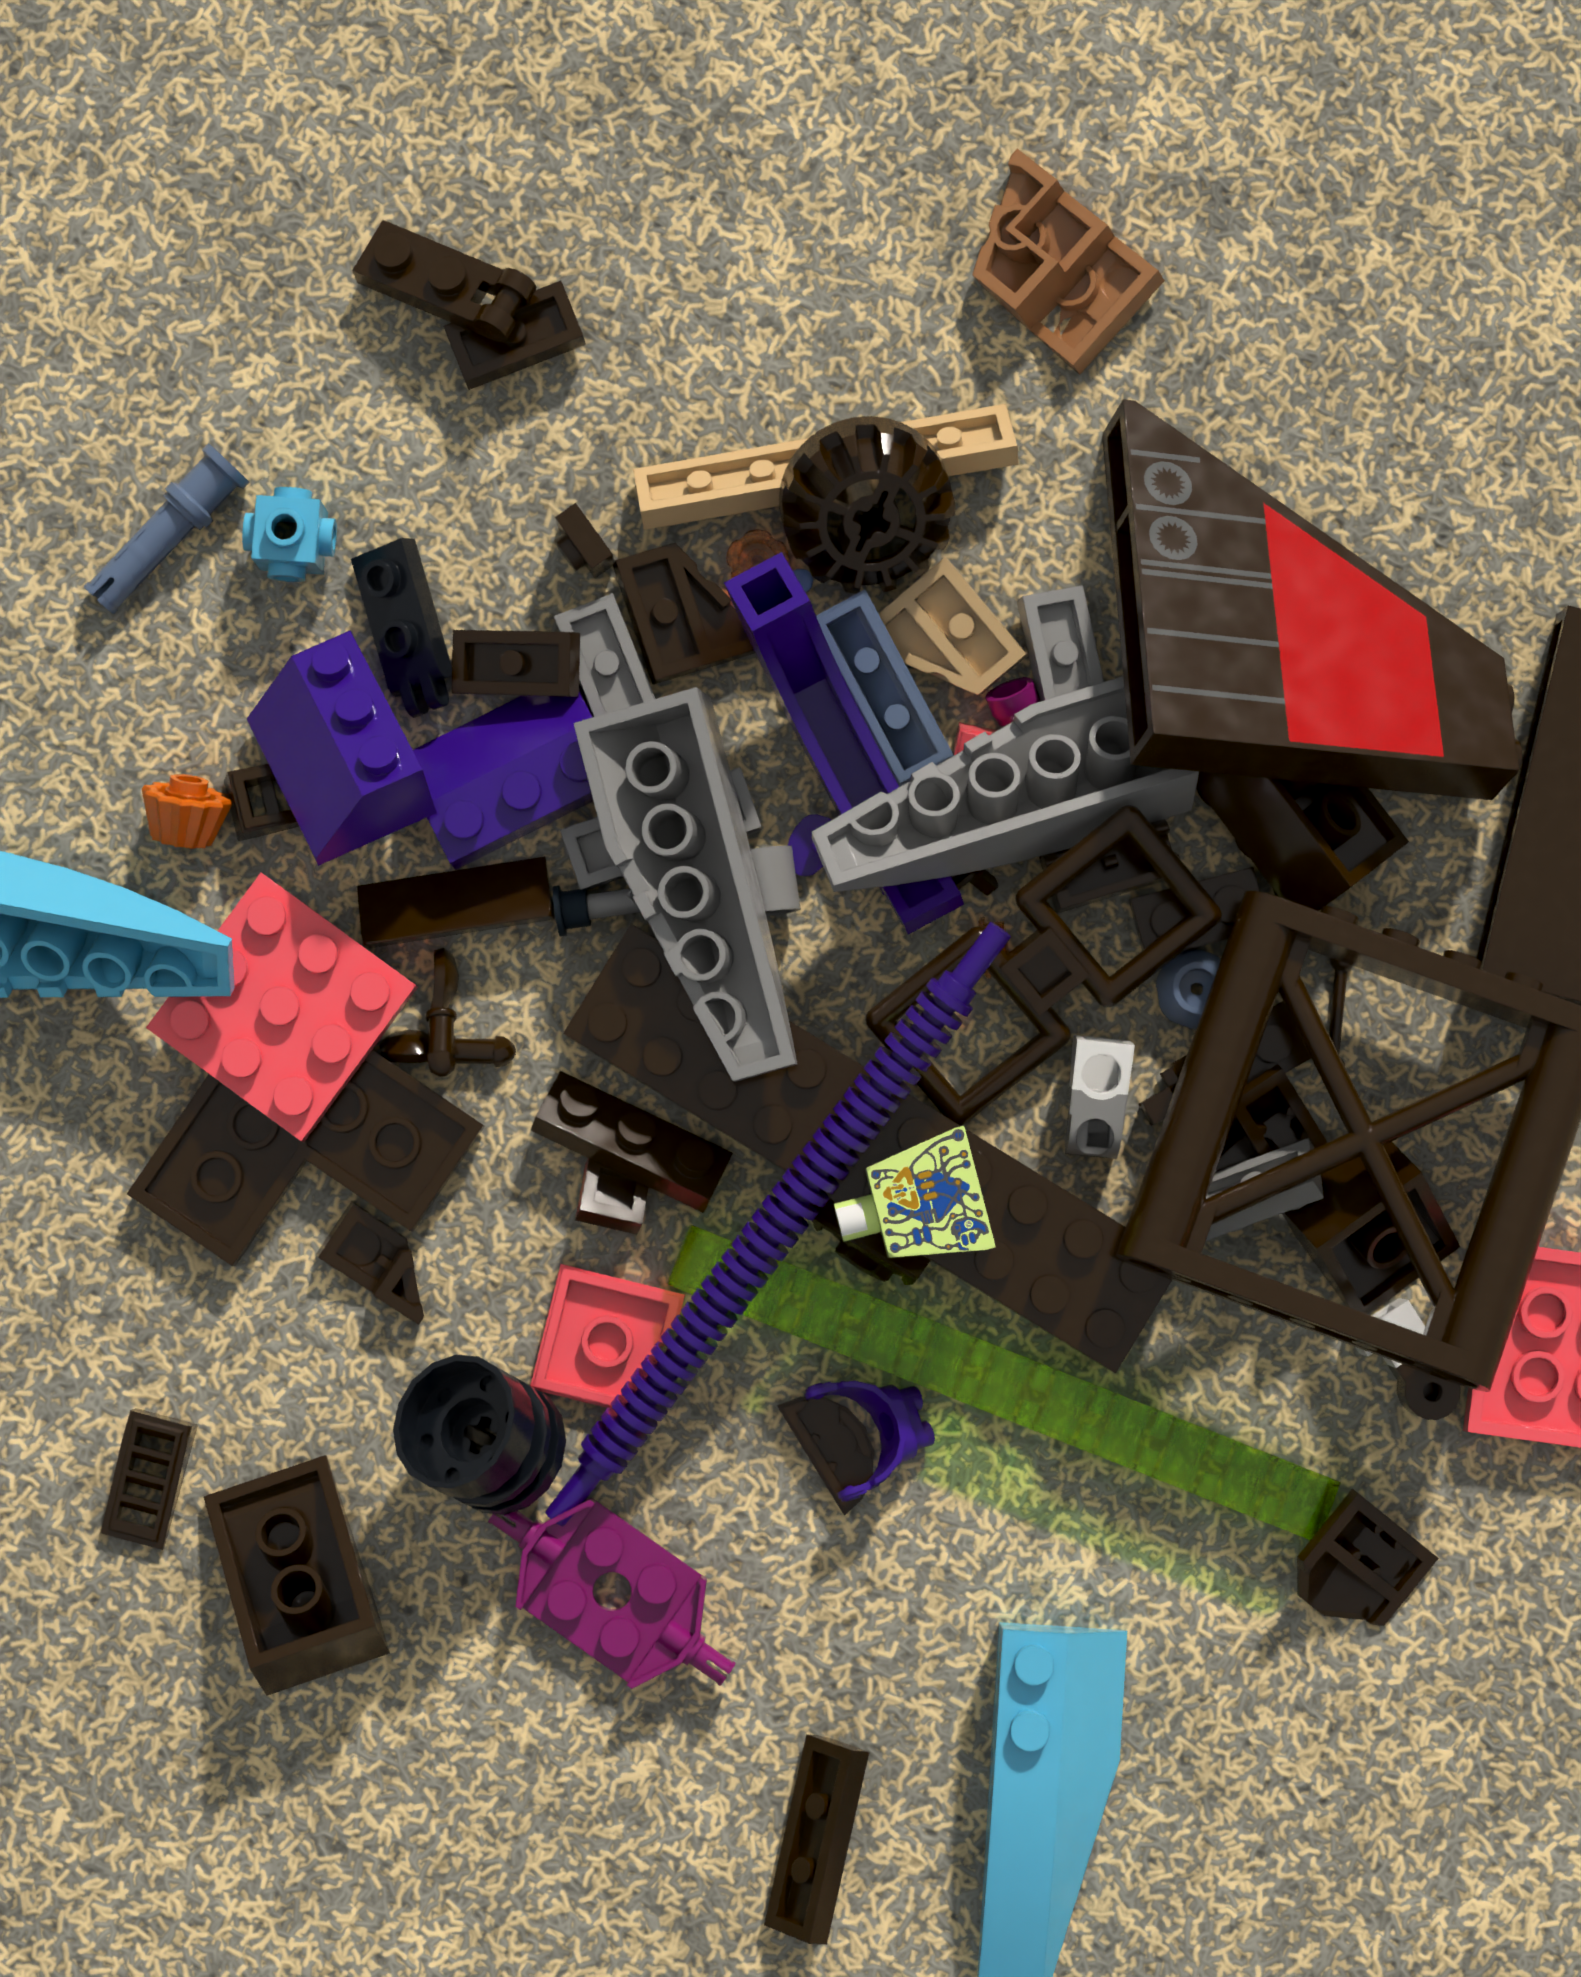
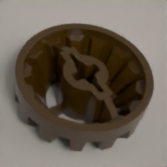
[779,416,956,594]

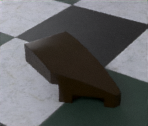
[316,1201,424,1325]

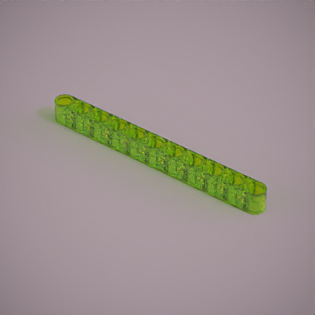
[666,1224,1341,1540]

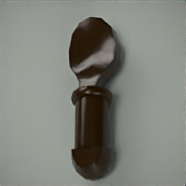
[425,948,459,1077]
[379,1029,516,1067]

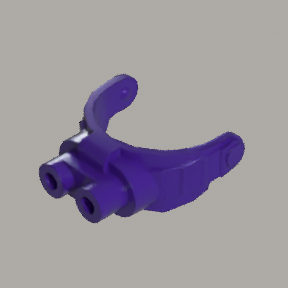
[804,1380,935,1502]

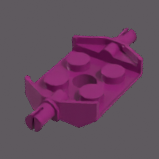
[488,1497,736,1689]

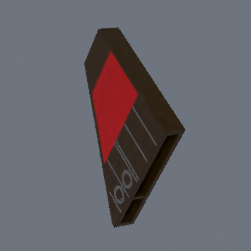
[1102,399,1522,800]

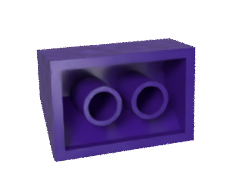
[247,631,437,866]
[413,692,593,870]

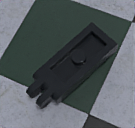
[351,538,452,718]

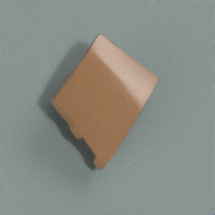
[972,149,1165,375]

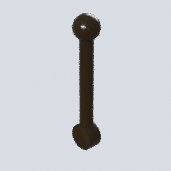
[1329,958,1353,1066]

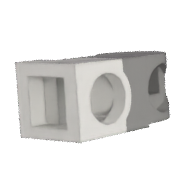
[1065,1035,1135,1159]

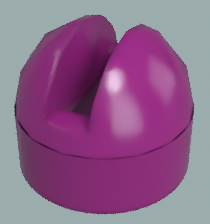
[985,677,1040,727]

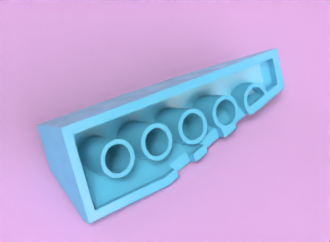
[0,851,235,998]
[977,1622,1127,1977]

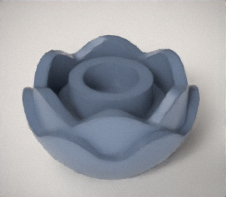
[1156,949,1221,1030]

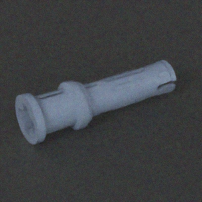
[84,443,250,614]

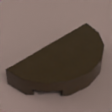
[812,1199,931,1285]
[777,1396,874,1516]

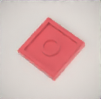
[530,1264,685,1408]

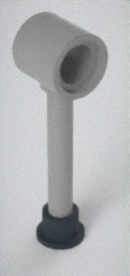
[553,846,801,937]

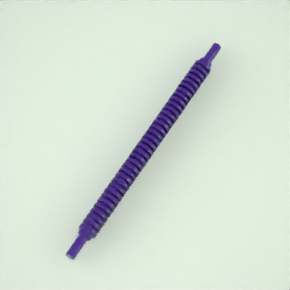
[545,921,1011,1526]

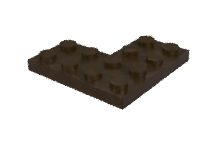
[127,1049,485,1266]

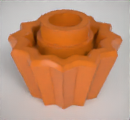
[142,774,232,849]

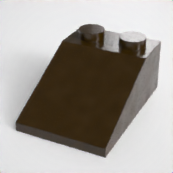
[204,1455,390,1696]

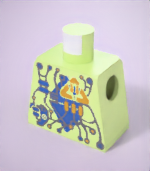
[834,1126,996,1258]

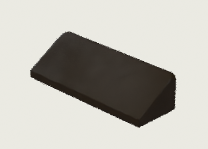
[357,856,555,949]

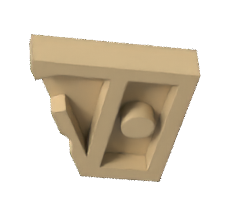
[878,557,1028,696]

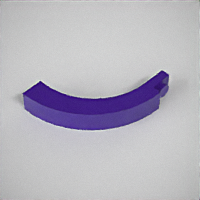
[724,552,964,934]

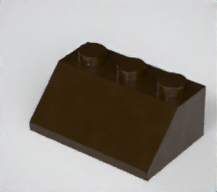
[1196,772,1409,911]

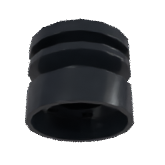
[393,1355,566,1515]

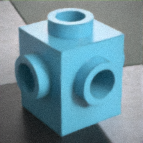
[242,487,337,582]

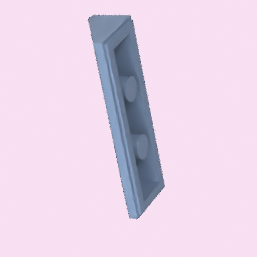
[816,589,954,787]

